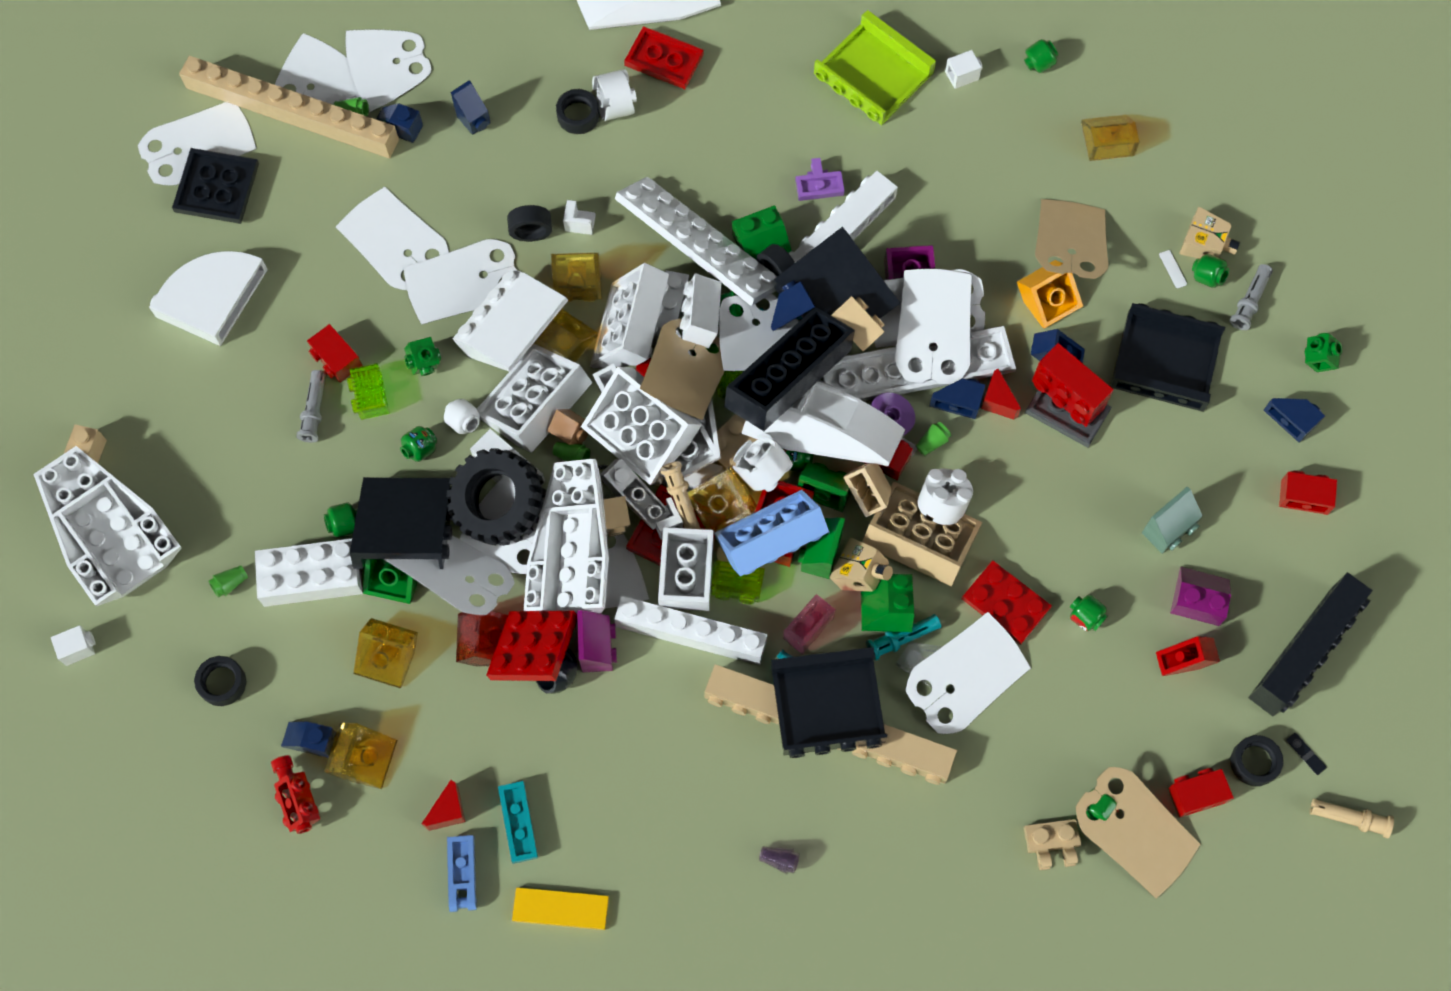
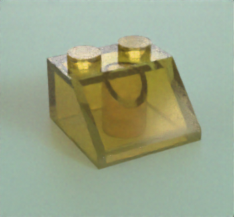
[1081,115,1140,161]
[551,253,602,302]
[533,308,598,362]
[688,464,757,534]
[353,618,418,688]
[324,723,398,789]

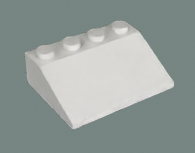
[590,263,669,368]
[453,269,568,372]
[477,344,592,453]
[581,367,702,485]

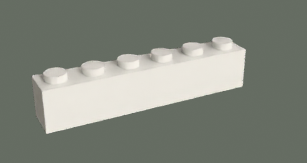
[789,171,898,263]
[615,596,767,666]

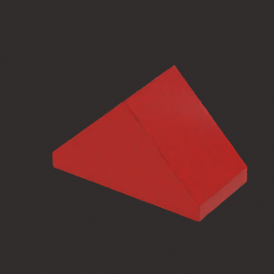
[981,369,1021,420]
[421,780,465,831]

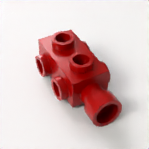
[271,755,320,834]

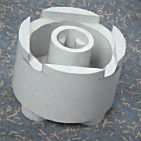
[592,69,637,121]
[733,434,793,492]
[918,468,973,525]

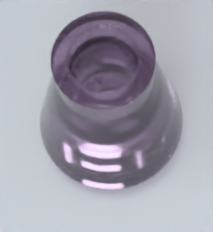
[759,846,799,874]

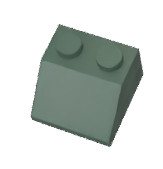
[1142,486,1203,554]

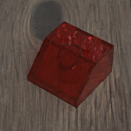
[456,611,508,666]

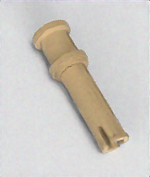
[660,461,701,529]
[1310,798,1394,839]

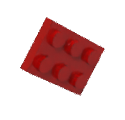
[624,26,704,89]
[962,560,1052,645]

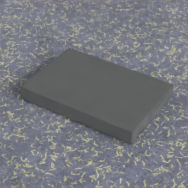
[1025,390,1112,448]

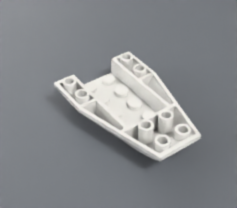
[577,0,721,30]
[742,380,905,466]
[33,446,182,607]
[524,459,609,614]

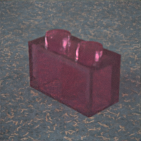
[783,594,836,654]

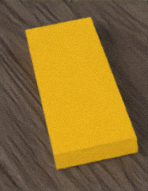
[512,887,609,930]

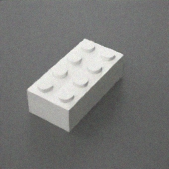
[255,539,363,607]

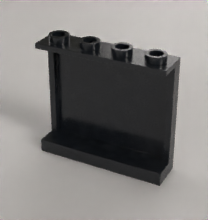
[774,226,900,319]
[1110,303,1226,412]
[350,477,454,569]
[771,647,887,758]

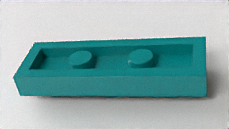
[498,781,538,864]

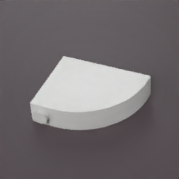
[149,251,268,346]

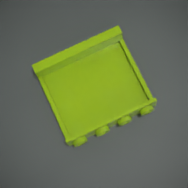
[814,10,936,125]

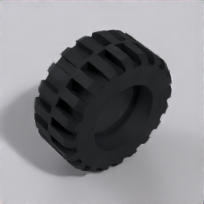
[446,448,546,546]

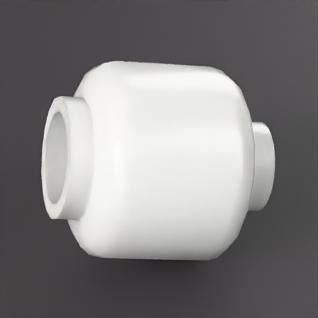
[444,399,480,434]

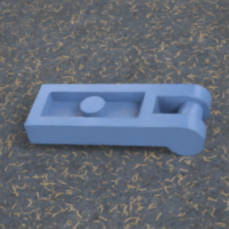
[447,835,477,912]

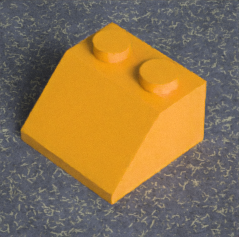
[1017,260,1083,328]

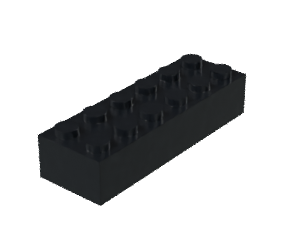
[724,307,855,432]
[1248,572,1373,716]

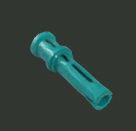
[866,614,942,661]

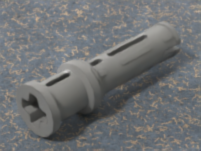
[1230,264,1273,330]
[296,370,326,443]

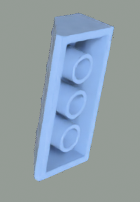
[714,490,829,576]

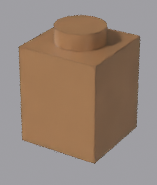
[547,409,588,445]

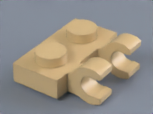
[1024,819,1081,871]

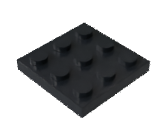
[172,148,259,224]

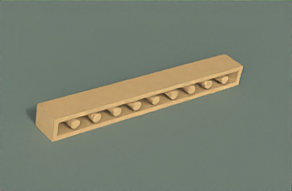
[179,56,399,159]
[704,664,957,785]

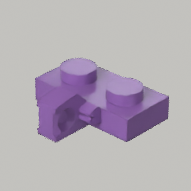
[795,158,844,201]

